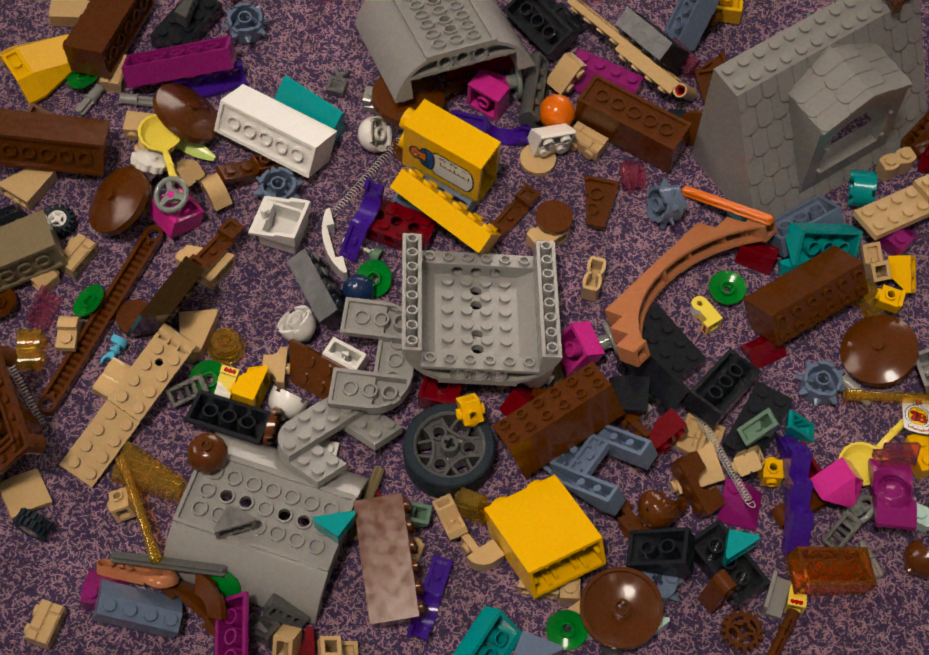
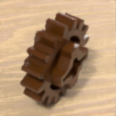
[719,608,765,655]

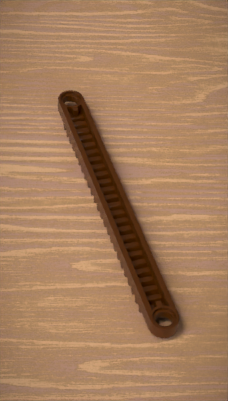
[37,225,164,416]

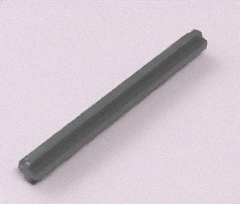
[110,551,227,577]

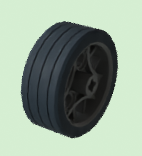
[403,403,496,499]

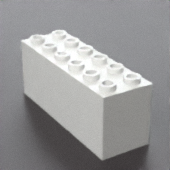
[214,84,337,178]

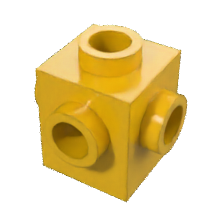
[455,393,485,427]
[757,457,784,487]

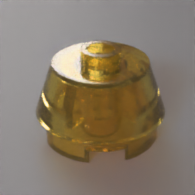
[207,327,246,365]

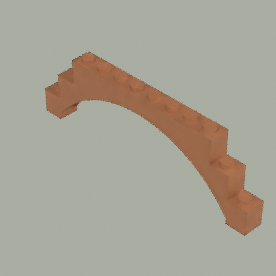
[605,217,777,367]

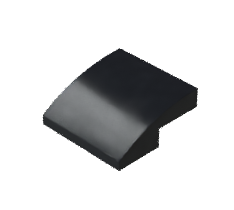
[609,376,650,416]

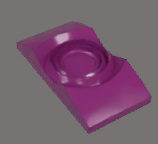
[868,458,917,531]

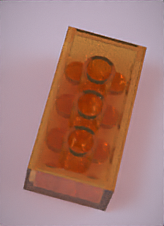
[785,546,877,595]

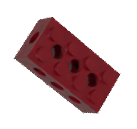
[366,199,438,251]
[418,338,477,408]

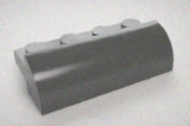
[518,52,551,129]

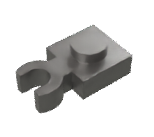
[325,66,348,97]

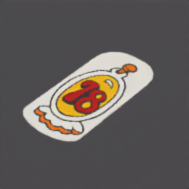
[902,397,929,434]

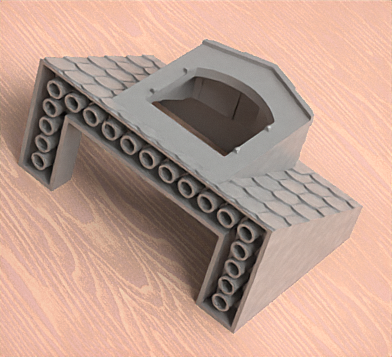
[692,0,927,221]

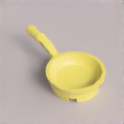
[138,114,181,177]
[839,419,904,487]

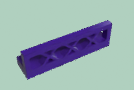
[172,61,248,99]

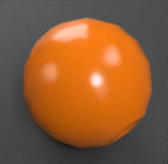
[540,94,576,126]

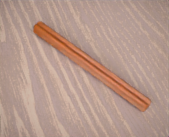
[681,185,774,226]

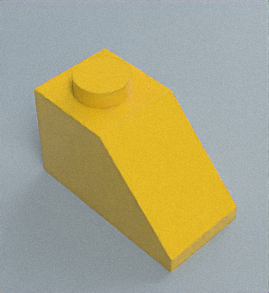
[888,255,916,293]

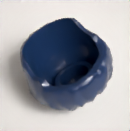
[342,274,375,300]

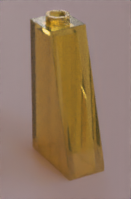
[111,441,187,504]

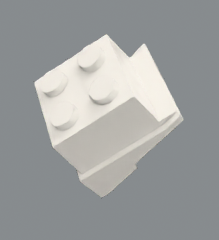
[248,196,311,254]

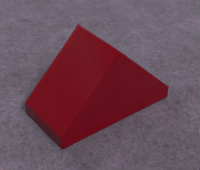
[499,385,535,416]

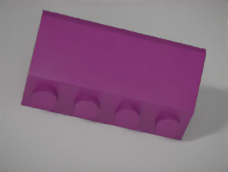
[573,48,644,95]
[215,591,249,655]

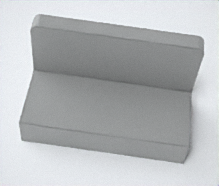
[760,570,791,620]

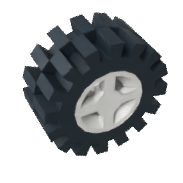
[44,204,76,239]

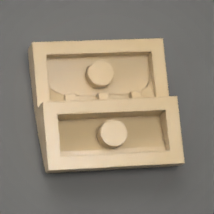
[673,413,726,453]
[0,468,52,520]

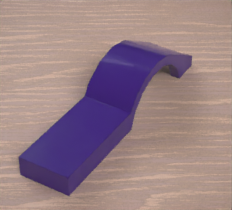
[451,110,531,146]
[339,178,385,262]
[407,555,453,642]

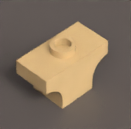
[262,347,290,390]

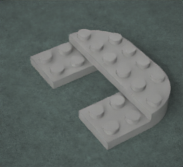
[327,297,414,414]
[278,397,403,488]

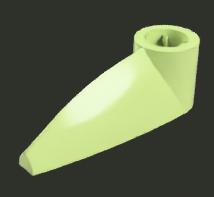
[174,138,216,161]

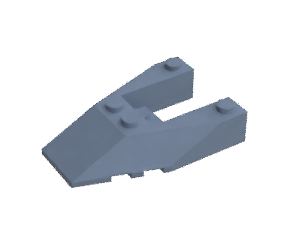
[542,424,658,516]

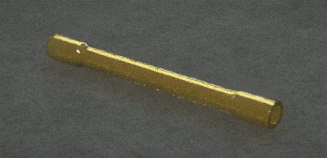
[843,388,929,403]
[115,455,162,564]

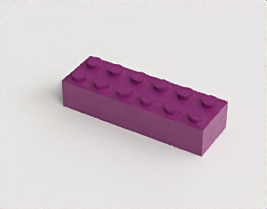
[121,35,237,89]

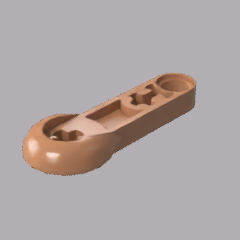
[96,559,179,589]

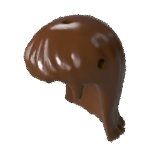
[637,490,688,529]

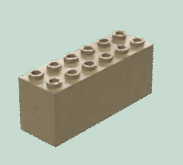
[0,209,67,292]

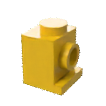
[874,284,907,314]

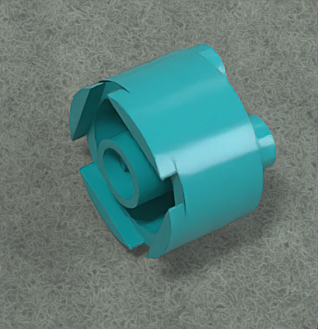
[847,170,878,207]

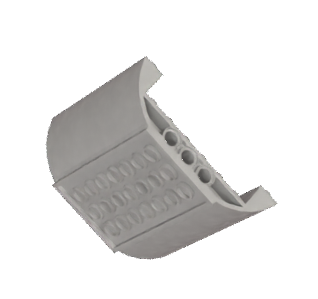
[355,0,535,103]
[401,233,562,386]
[163,432,370,625]

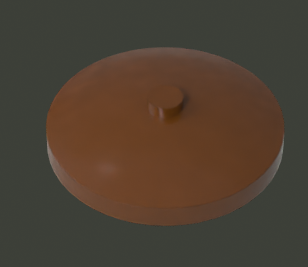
[372,76,445,126]
[153,84,219,144]
[88,166,150,236]
[840,315,919,387]
[580,567,663,650]

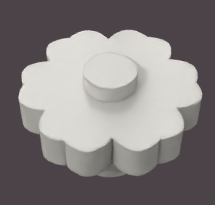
[130,149,167,182]

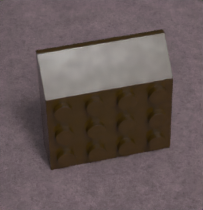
[126,256,205,337]

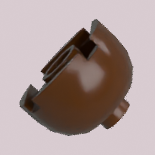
[187,432,229,475]
[903,538,929,579]

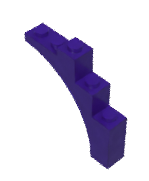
[775,435,814,560]

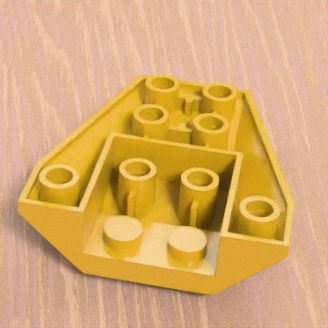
[0,34,74,105]

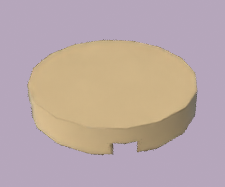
[520,145,556,177]

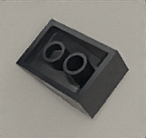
[626,527,696,576]

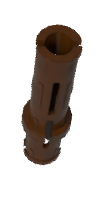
[767,608,800,655]

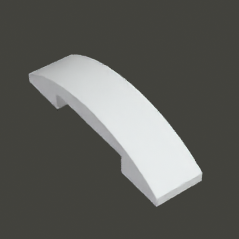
[322,208,348,281]

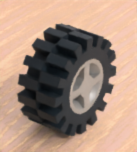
[13,508,53,541]

